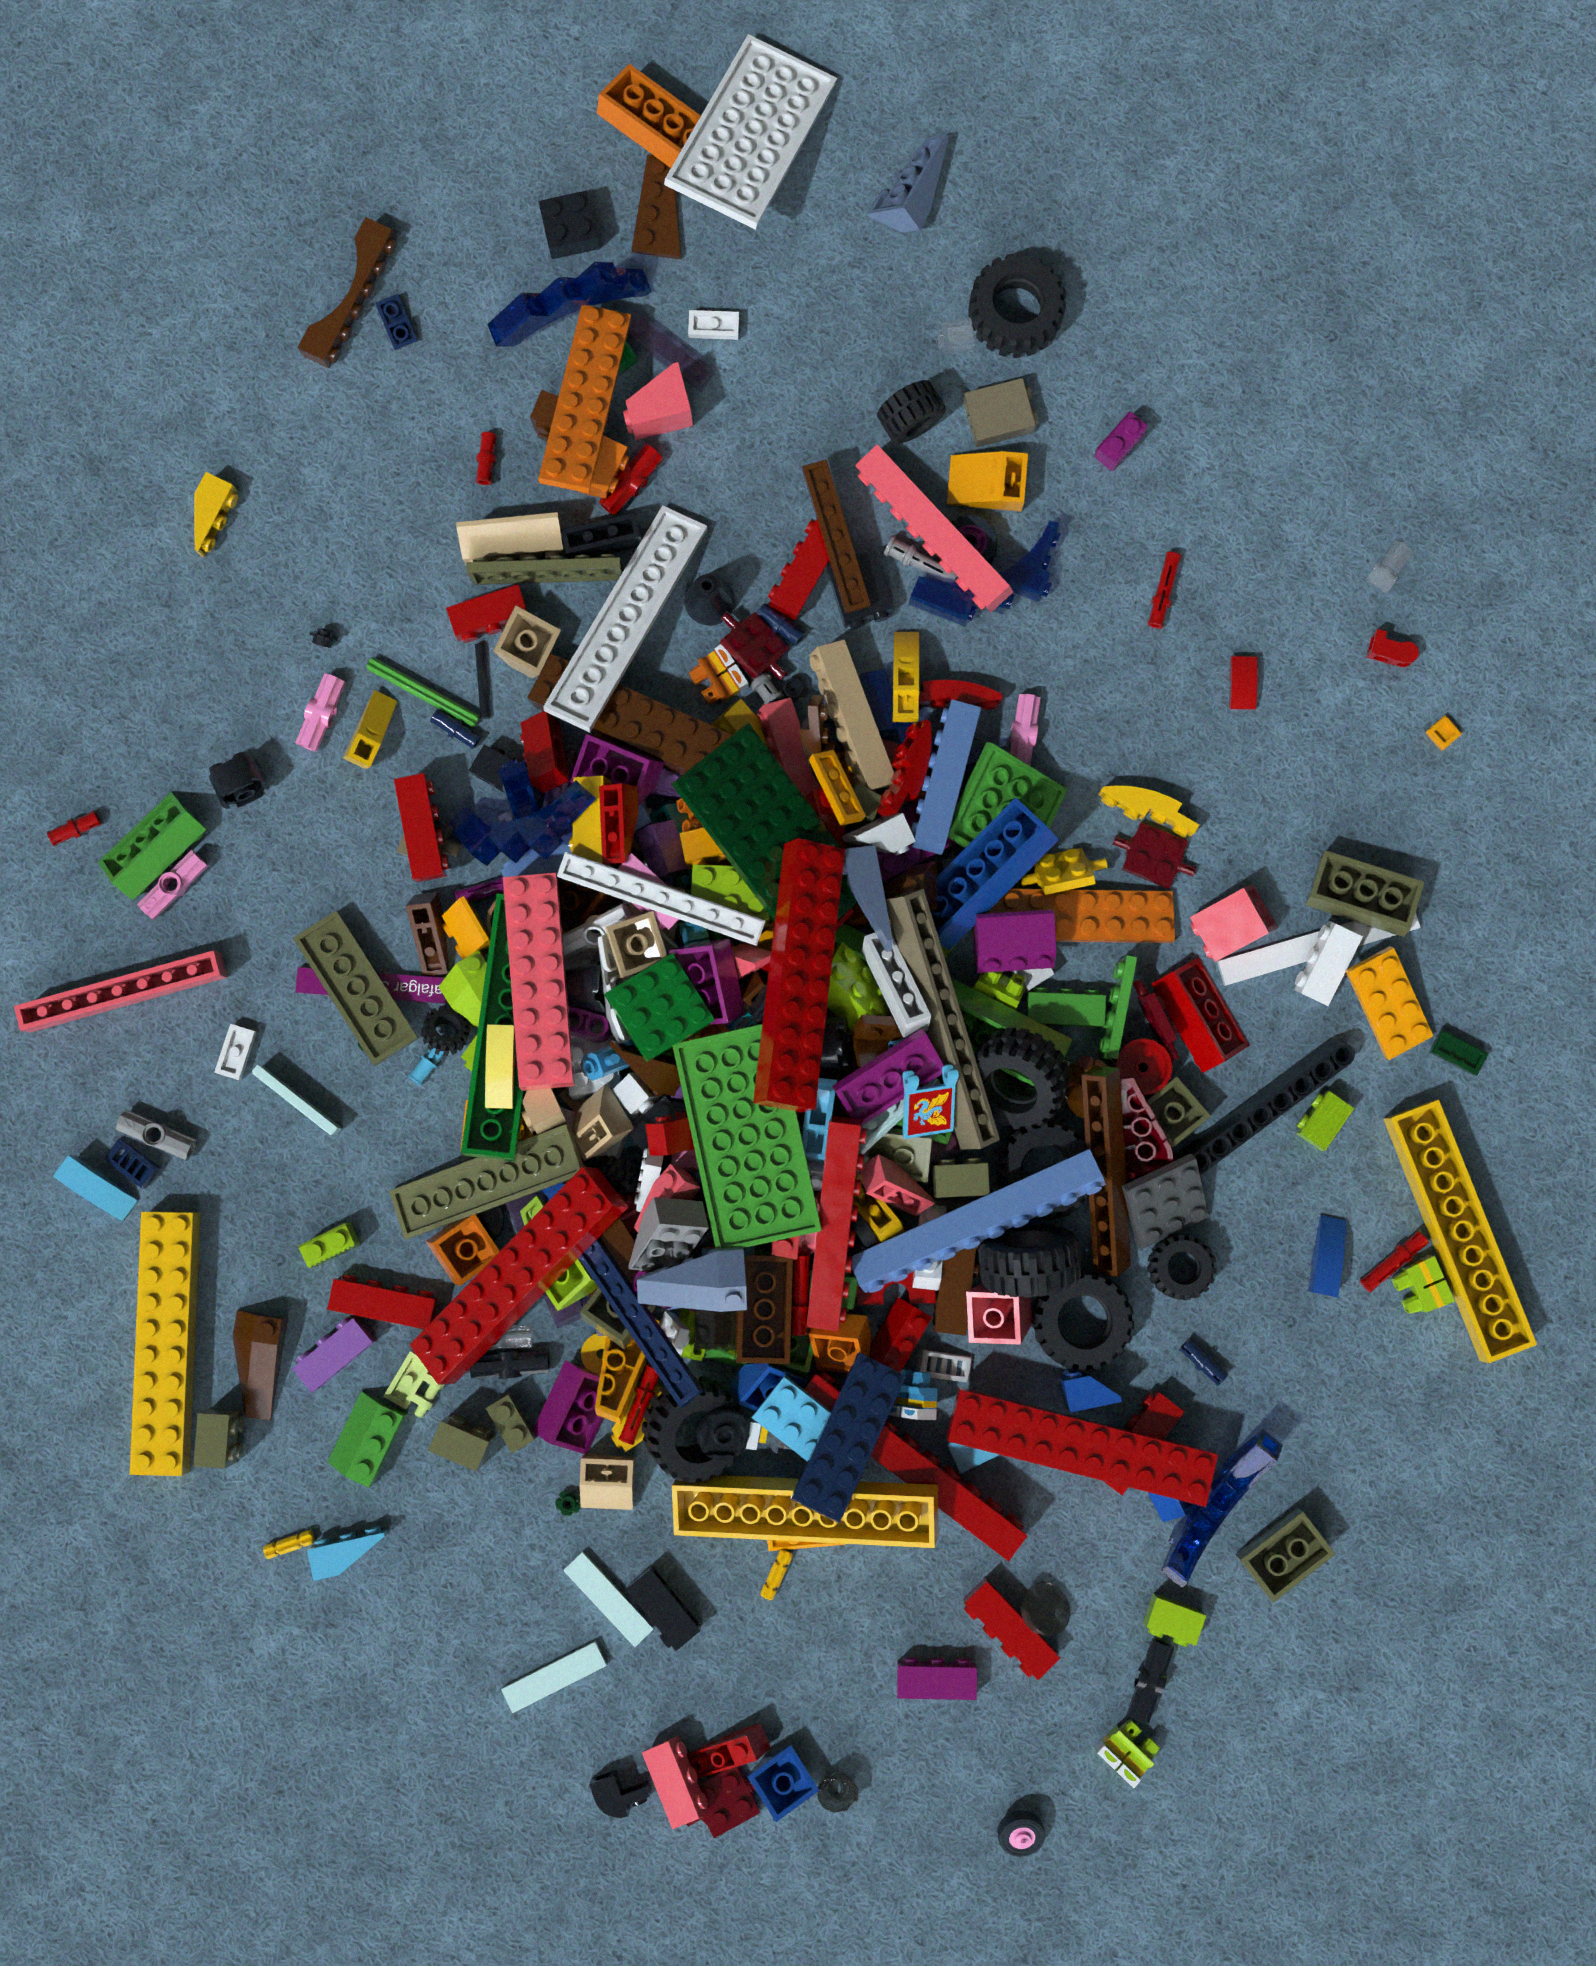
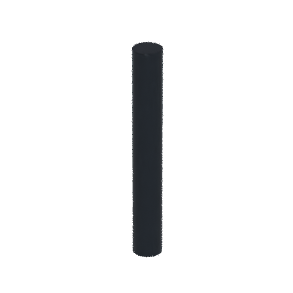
[475,643,491,719]

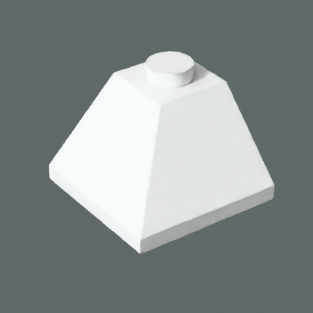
[842,813,916,855]

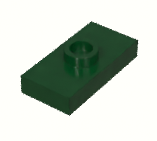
[1429,1029,1488,1076]

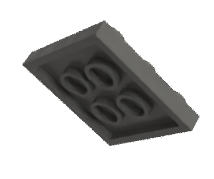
[1122,1154,1209,1250]

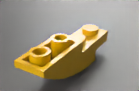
[893,632,919,722]
[1098,786,1199,837]

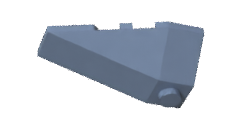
[868,134,949,233]
[842,845,893,952]
[637,1247,747,1312]

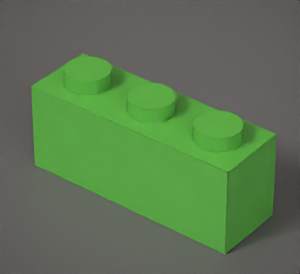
[1026,988,1106,1028]

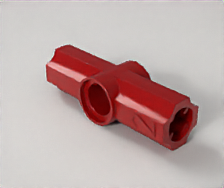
[599,444,663,517]

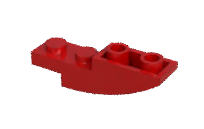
[919,680,1003,711]
[877,719,931,817]

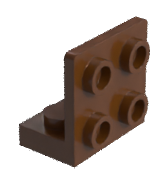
[850,1015,903,1068]

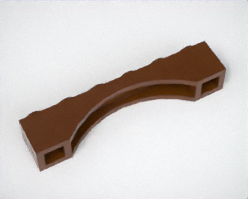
[297,217,397,368]

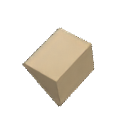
[605,911,667,978]

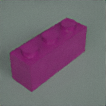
[896,1657,977,1700]

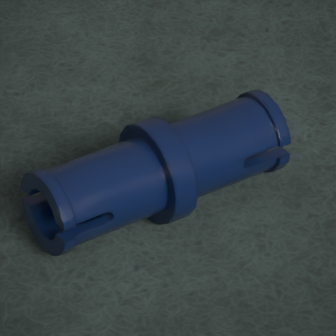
[756,603,805,646]
[430,709,481,750]
[1179,1338,1229,1386]

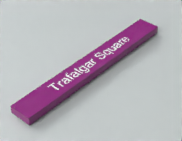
[295,967,449,1004]

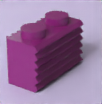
[1094,411,1147,471]

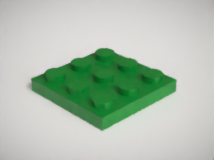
[604,953,715,1062]

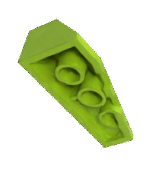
[439,950,487,1027]
[520,1195,598,1311]

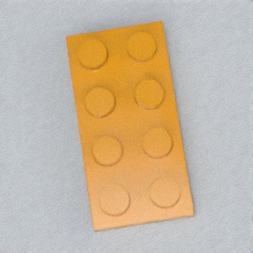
[1345,946,1433,1060]

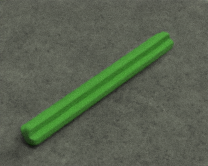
[366,657,480,727]

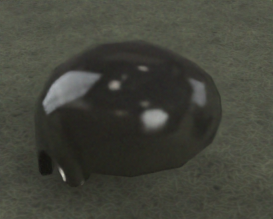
[817,1771,858,1813]

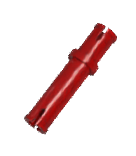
[1147,552,1182,629]
[1359,1230,1429,1293]
[791,1254,810,1336]
[619,1364,659,1445]

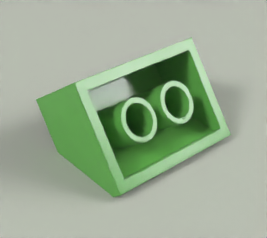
[328,1391,408,1488]

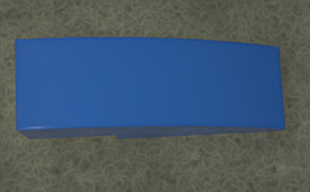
[1308,1215,1346,1298]

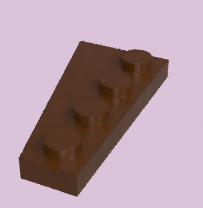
[632,155,681,260]

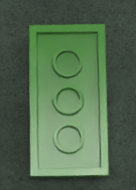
[1098,955,1137,1061]

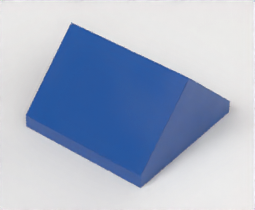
[747,1745,820,1822]

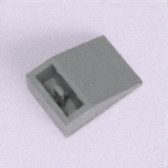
[628,1197,708,1271]

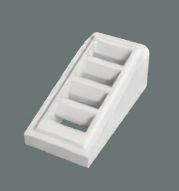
[915,1349,972,1383]

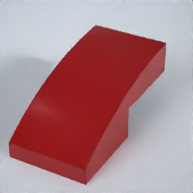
[1229,656,1257,710]

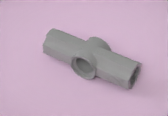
[116,1109,197,1160]

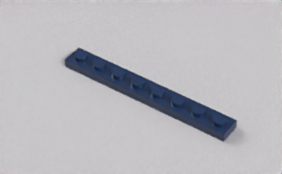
[579,1238,704,1407]

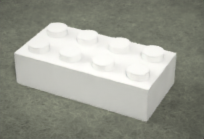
[634,1147,664,1212]

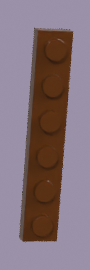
[802,459,871,614]

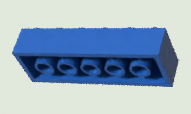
[930,797,1059,951]

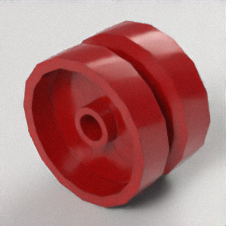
[1110,1038,1173,1096]

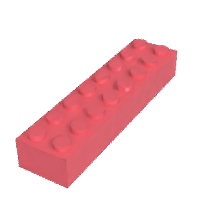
[503,873,575,1091]

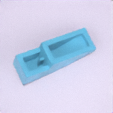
[802,1078,837,1163]
[53,1155,138,1221]

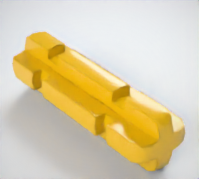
[263,1530,315,1559]
[761,1550,793,1600]

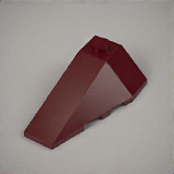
[1120,1076,1174,1179]

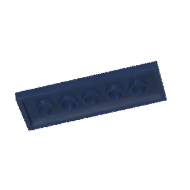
[790,1352,906,1523]

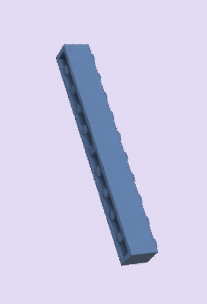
[852,1149,1106,1293]

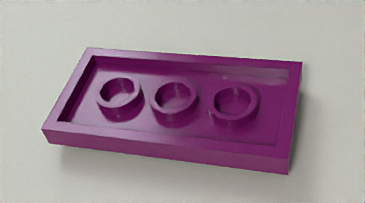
[832,1029,944,1125]

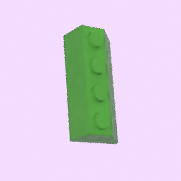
[98,792,207,901]

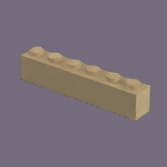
[809,639,894,793]

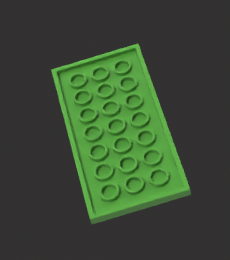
[673,1024,822,1248]

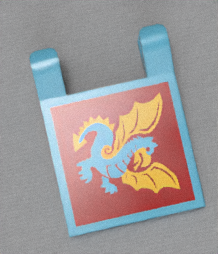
[902,1064,959,1139]

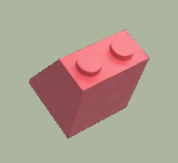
[623,362,693,441]
[1190,884,1278,962]
[966,1284,1032,1344]

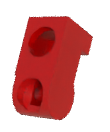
[1366,629,1419,667]

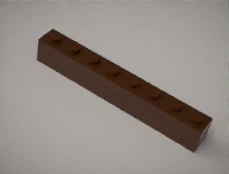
[1082,1066,1131,1277]

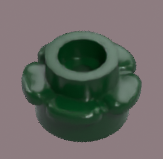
[555,1490,581,1516]

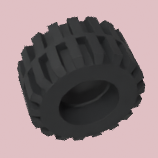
[877,380,946,444]
[1147,1234,1217,1300]

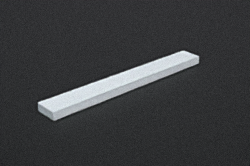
[557,852,765,946]
[1217,913,1421,986]

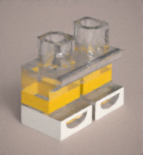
[745,1416,792,1453]

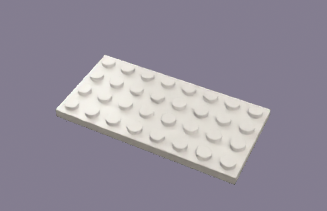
[664,34,837,230]

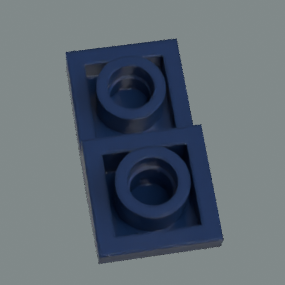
[375,294,418,350]

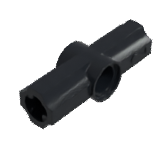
[469,1350,550,1379]
[1127,1638,1174,1723]

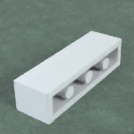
[862,933,931,1038]

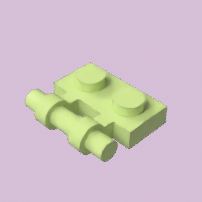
[384,1350,445,1418]

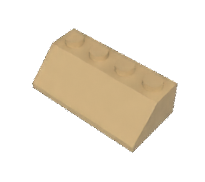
[456,512,566,564]

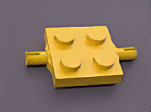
[1020,848,1108,895]

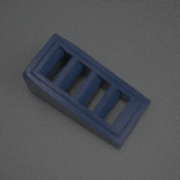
[104,1138,161,1189]

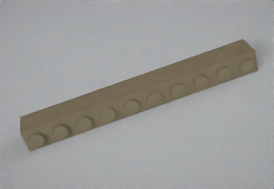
[886,889,1000,1150]

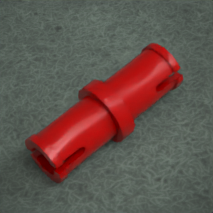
[475,432,497,485]
[47,810,102,846]

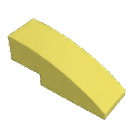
[485,1024,515,1109]

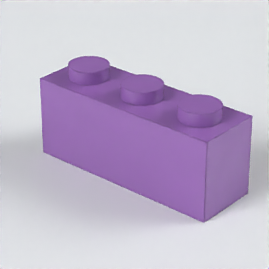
[292,1317,377,1393]

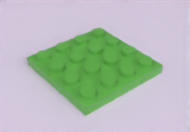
[948,742,1068,875]

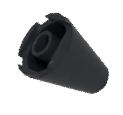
[684,574,734,626]
[565,961,606,1013]

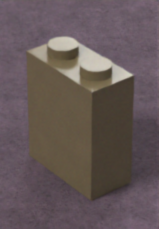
[963,378,1038,448]

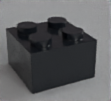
[538,190,600,259]

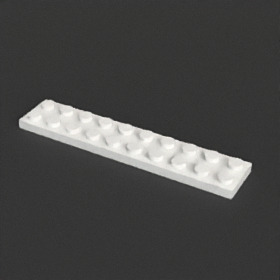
[543,505,707,732]

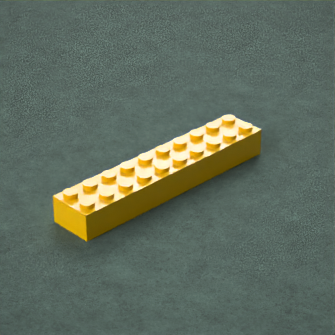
[1383,1100,1537,1363]
[129,1211,201,1476]
[672,1475,939,1548]

